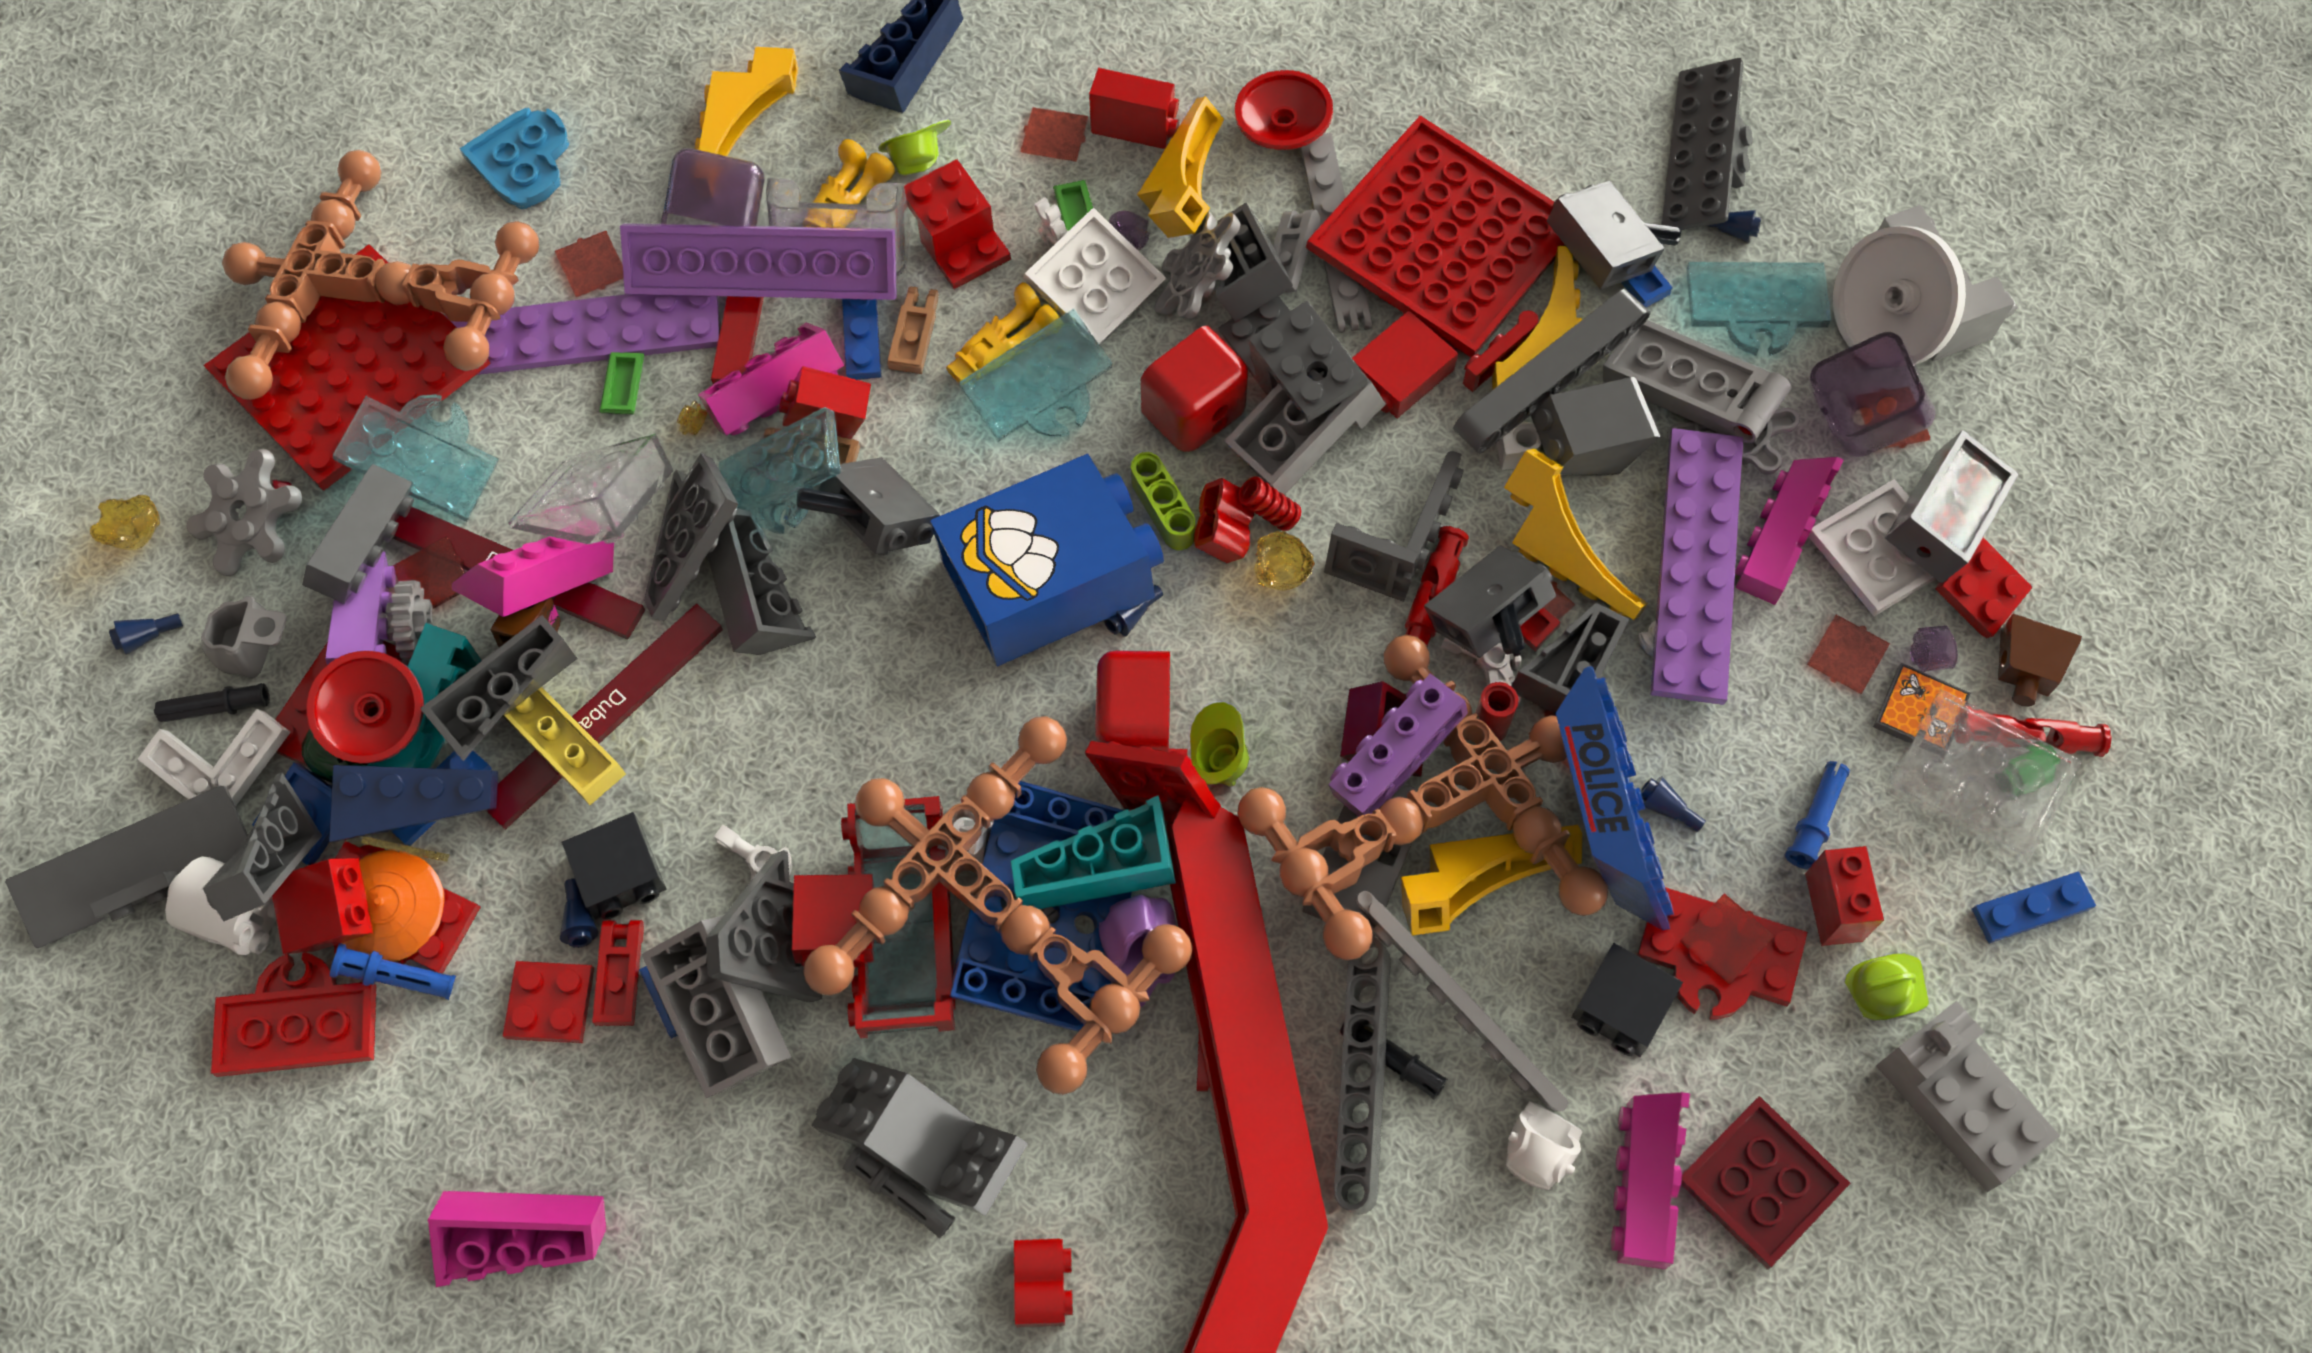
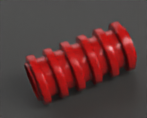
[1238,476,1302,532]

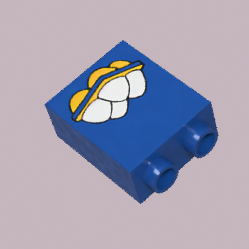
[930,453,1164,667]

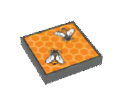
[1873,663,1971,758]

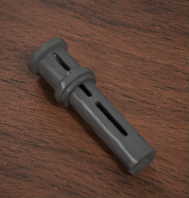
[842,1146,956,1239]

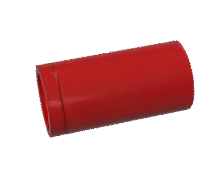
[1475,682,1519,741]

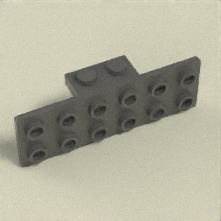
[1662,58,1753,230]
[5,786,248,948]

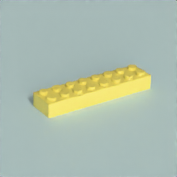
[503,687,626,805]

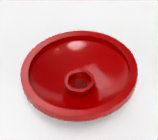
[1235,70,1333,150]
[306,651,424,764]

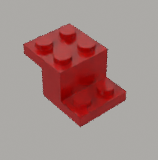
[899,159,1011,289]

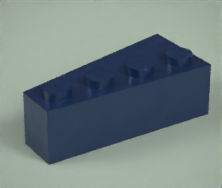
[839,0,963,113]
[329,765,498,842]

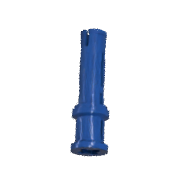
[1784,761,1850,870]
[329,943,456,1000]

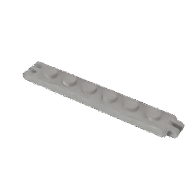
[1300,133,1372,332]
[1355,891,1568,1111]

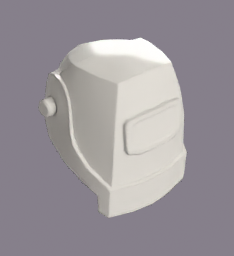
[1505,1101,1583,1190]

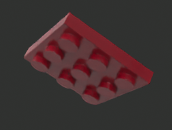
[1681,1096,1851,1270]

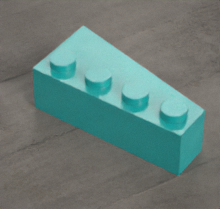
[367,623,482,768]
[1011,795,1176,909]

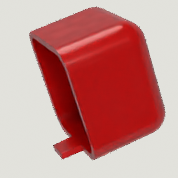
[1140,326,1248,452]
[1095,650,1188,755]

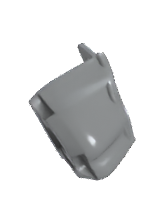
[201,596,287,678]

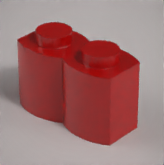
[1194,478,1255,563]
[1014,1238,1073,1327]

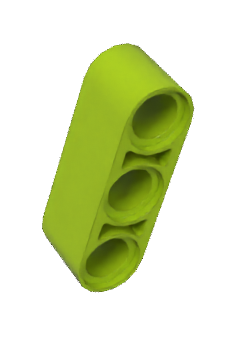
[1131,452,1196,550]

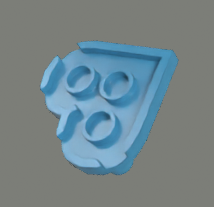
[459,108,569,209]

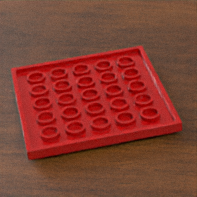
[1306,115,1566,357]
[203,244,491,491]

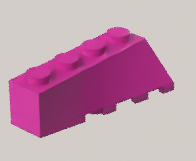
[698,322,844,436]
[1735,457,1844,605]
[452,521,614,617]
[1611,1092,1690,1270]
[428,1191,606,1287]

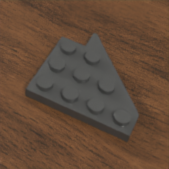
[644,453,739,622]
[706,850,823,1002]

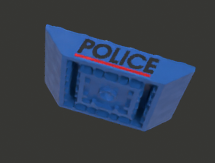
[1556,666,1674,931]

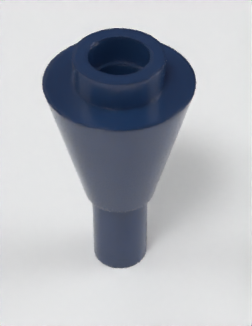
[1708,210,1761,243]
[1104,585,1163,637]
[109,613,183,655]
[1640,776,1706,832]
[559,878,599,948]

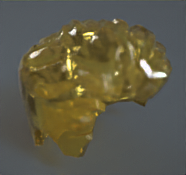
[90,495,160,550]
[1254,531,1315,591]

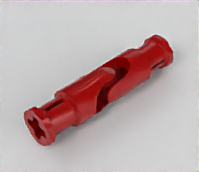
[1405,526,1469,647]
[1953,711,2112,757]

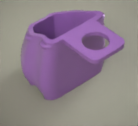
[1099,895,1177,1007]

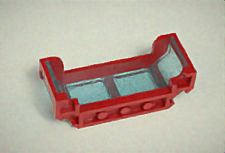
[841,796,956,1039]

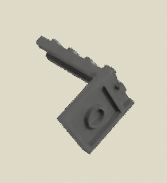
[1324,451,1464,602]

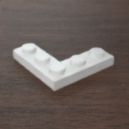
[138,709,290,807]

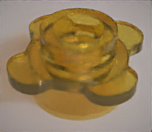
[677,400,707,435]

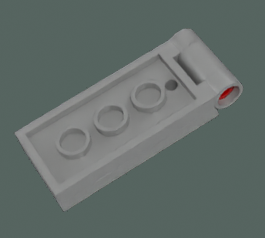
[1603,320,1791,443]

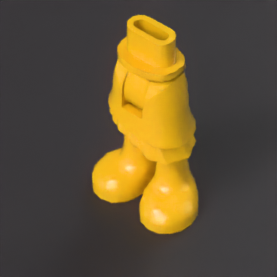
[803,139,895,228]
[946,282,1063,387]

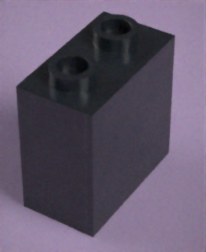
[562,812,667,920]
[1571,943,1683,1057]

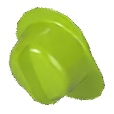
[878,120,951,175]
[1190,702,1249,787]
[1845,953,1929,1021]

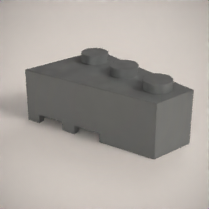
[1216,203,1293,323]
[1512,603,1629,714]

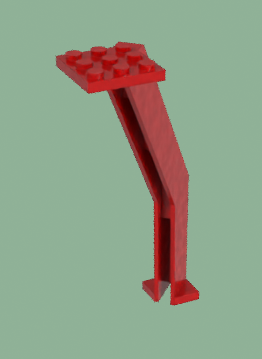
[1085,741,1329,1353]

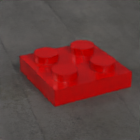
[1935,537,2033,639]
[503,961,595,1043]

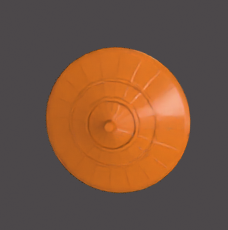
[342,850,444,962]

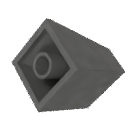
[1531,377,1660,475]

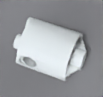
[165,856,276,955]

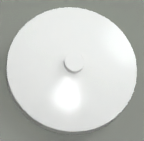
[1833,226,1966,367]

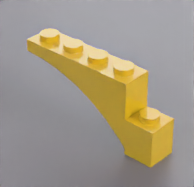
[690,47,798,197]
[1137,96,1225,238]
[1492,246,1582,390]
[1504,448,1648,620]
[1401,825,1582,936]

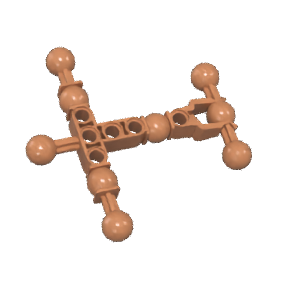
[222,150,539,400]
[1238,635,1608,960]
[803,717,1192,1095]

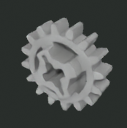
[386,580,433,660]

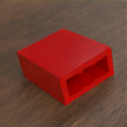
[1089,67,1179,149]
[1352,310,1458,419]

